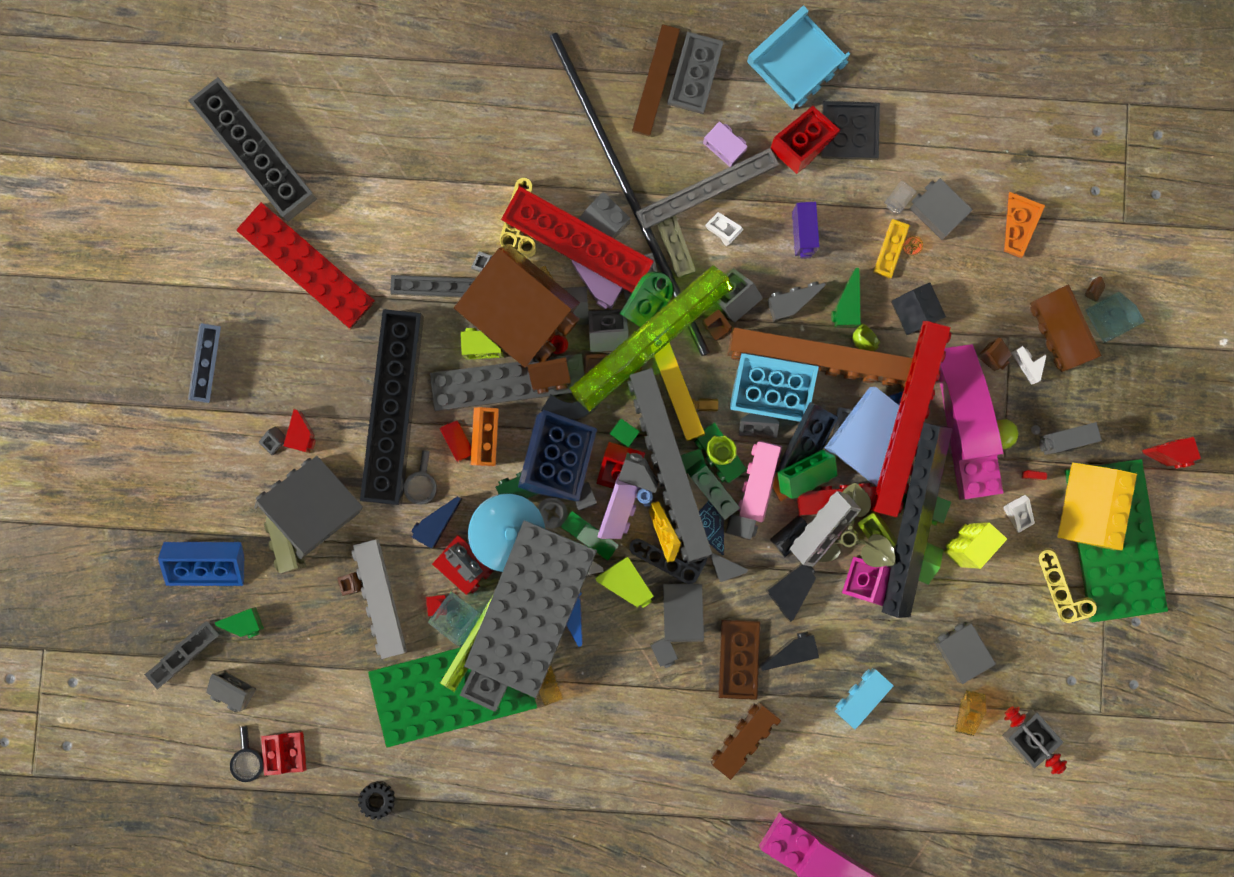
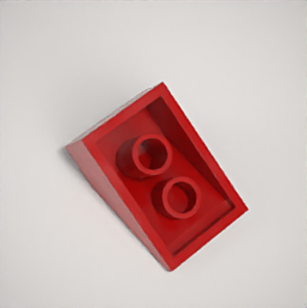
[771,106,840,174]

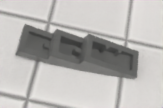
[144,621,219,690]

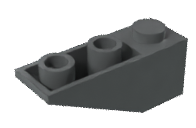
[768,282,825,323]

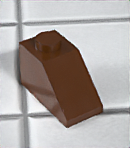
[977,337,1012,371]

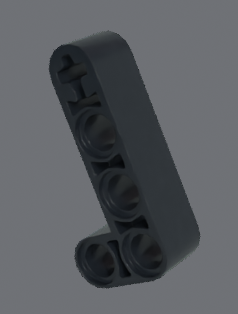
[629,539,707,584]

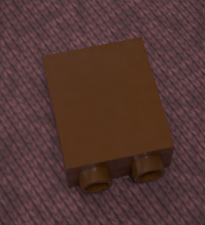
[454,244,580,368]

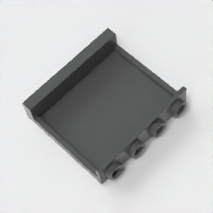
[254,456,363,559]

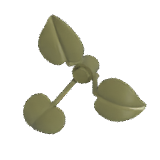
[818,483,895,567]

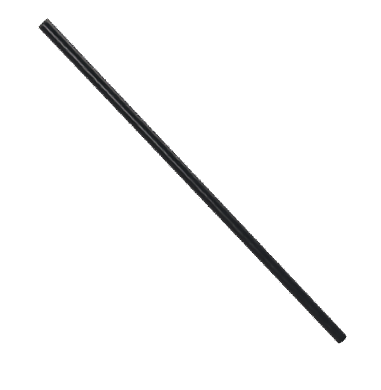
[549,32,710,356]

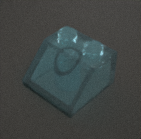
[1086,292,1145,343]
[427,591,481,648]

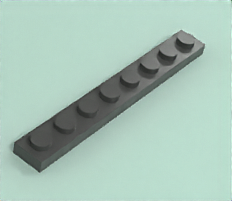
[636,148,779,230]

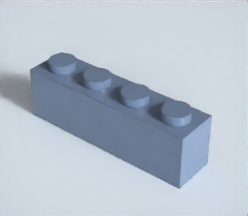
[188,323,221,403]

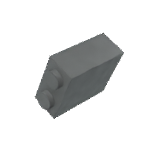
[910,178,972,240]
[1039,422,1102,455]
[934,622,996,684]

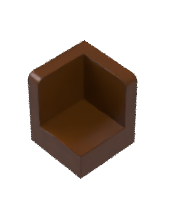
[702,309,732,341]

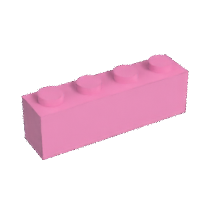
[738,441,783,522]

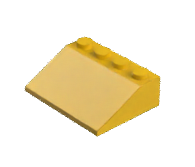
[1057,463,1137,550]

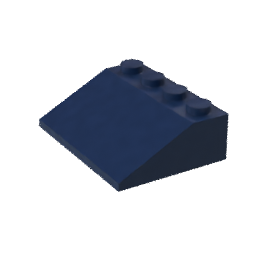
[518,410,597,501]

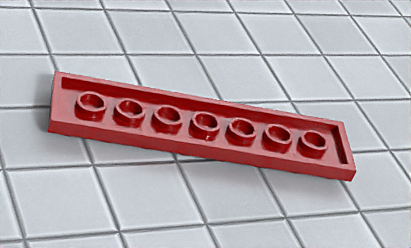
[501,186,654,293]
[236,202,375,330]

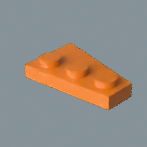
[1004,192,1045,258]

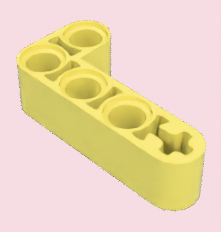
[500,178,536,258]
[1039,548,1096,623]

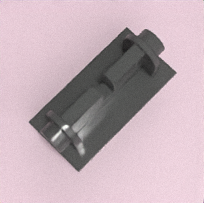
[445,542,483,583]

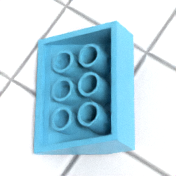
[730,353,819,422]

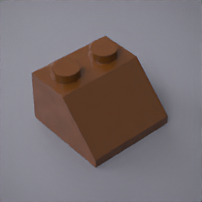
[527,357,571,394]

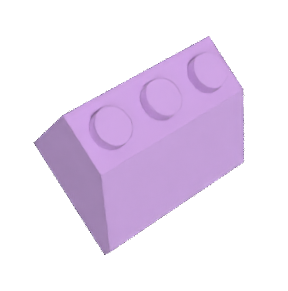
[598,474,642,539]

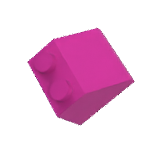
[842,557,891,606]

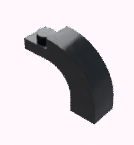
[541,378,605,421]

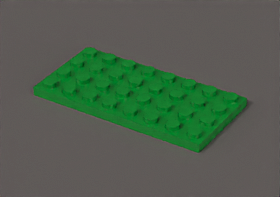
[1064,459,1168,623]
[368,647,538,748]

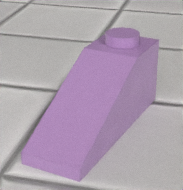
[572,260,623,309]

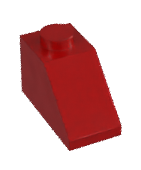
[283,409,316,453]

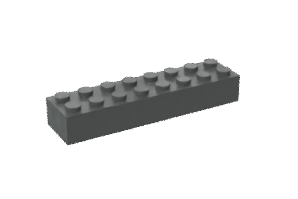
[188,77,317,222]

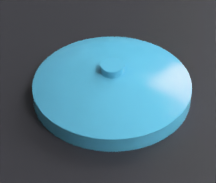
[468,494,545,572]

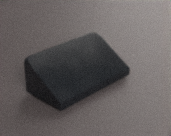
[770,516,808,557]

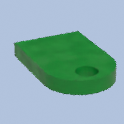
[620,271,673,334]

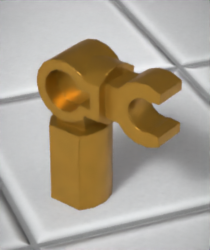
[691,398,718,412]

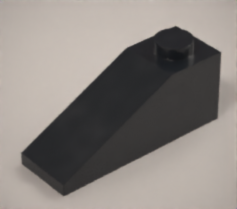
[759,631,819,671]

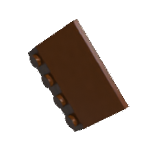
[1030,284,1102,372]

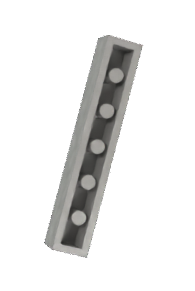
[352,539,407,659]

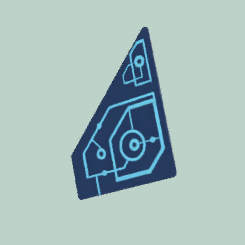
[699,500,724,555]

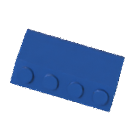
[158,542,244,586]

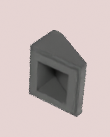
[471,251,492,272]
[259,426,286,455]

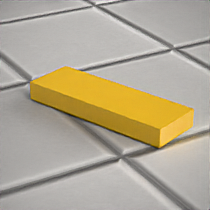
[873,219,910,279]

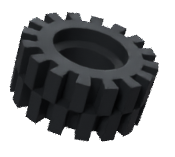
[358,781,395,820]

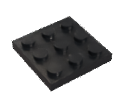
[821,101,880,160]

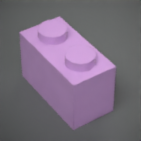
[703,121,748,167]

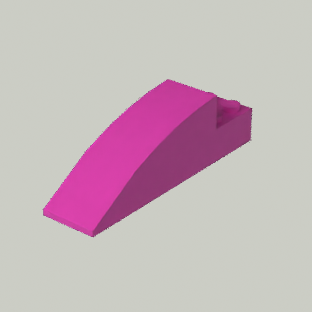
[939,344,1004,500]
[759,812,881,877]

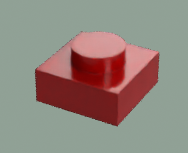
[426,595,448,616]

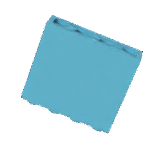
[747,5,850,110]

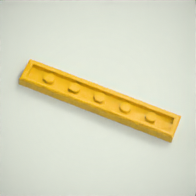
[647,330,705,441]

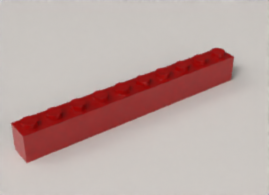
[871,321,952,517]

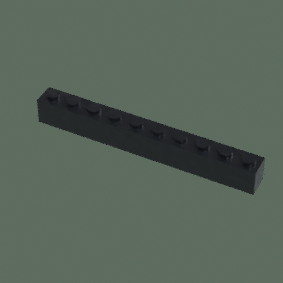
[882,423,953,618]

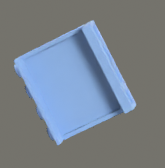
[824,387,920,487]

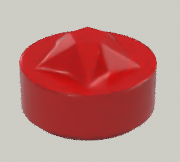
[550,335,568,354]

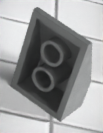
[578,192,630,239]

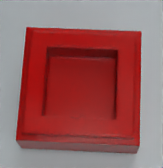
[1022,470,1047,481]

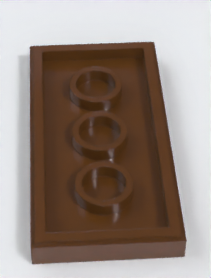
[718,620,760,700]

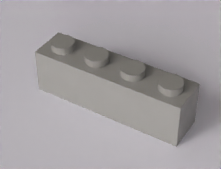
[790,491,862,567]

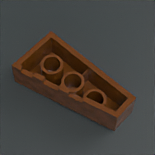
[711,701,781,780]

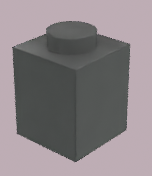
[650,638,678,668]

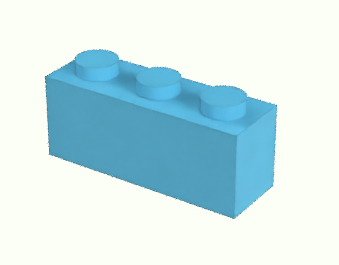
[834,668,894,729]

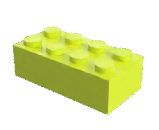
[944,523,1007,569]

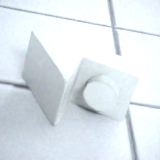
[705,212,744,246]
[1011,346,1046,385]
[1004,495,1035,533]

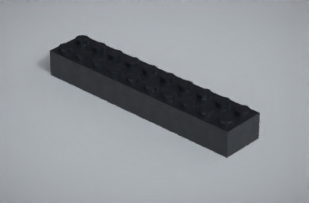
[360,309,424,506]

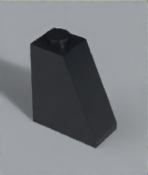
[766,563,816,622]

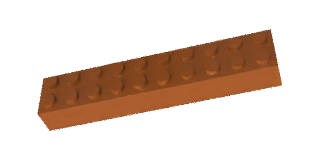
[727,328,913,389]

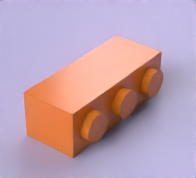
[471,407,499,466]

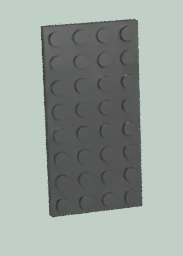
[464,520,597,698]

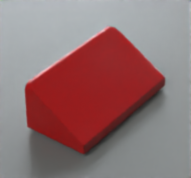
[439,420,472,463]

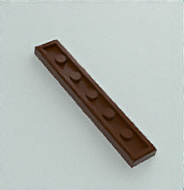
[632,24,680,137]

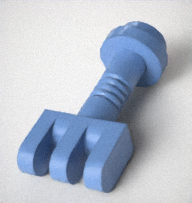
[637,489,653,507]

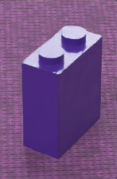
[792,202,819,259]

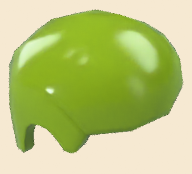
[853,324,880,351]
[996,419,1019,449]
[707,436,737,465]

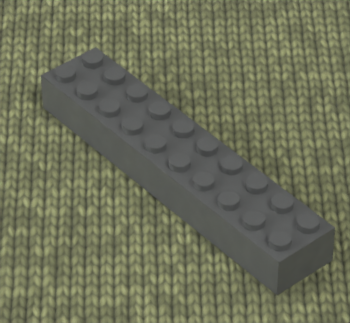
[627,368,712,564]

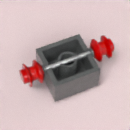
[1002,706,1067,774]

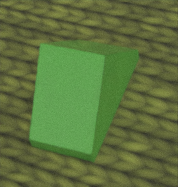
[919,542,943,585]

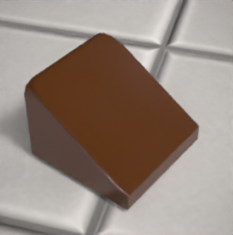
[1085,276,1105,302]
[337,572,363,596]

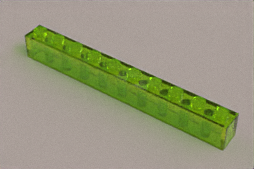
[570,265,733,412]

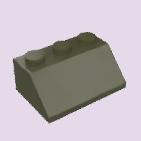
[264,517,306,574]

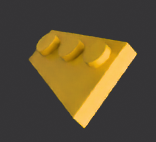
[649,501,681,562]

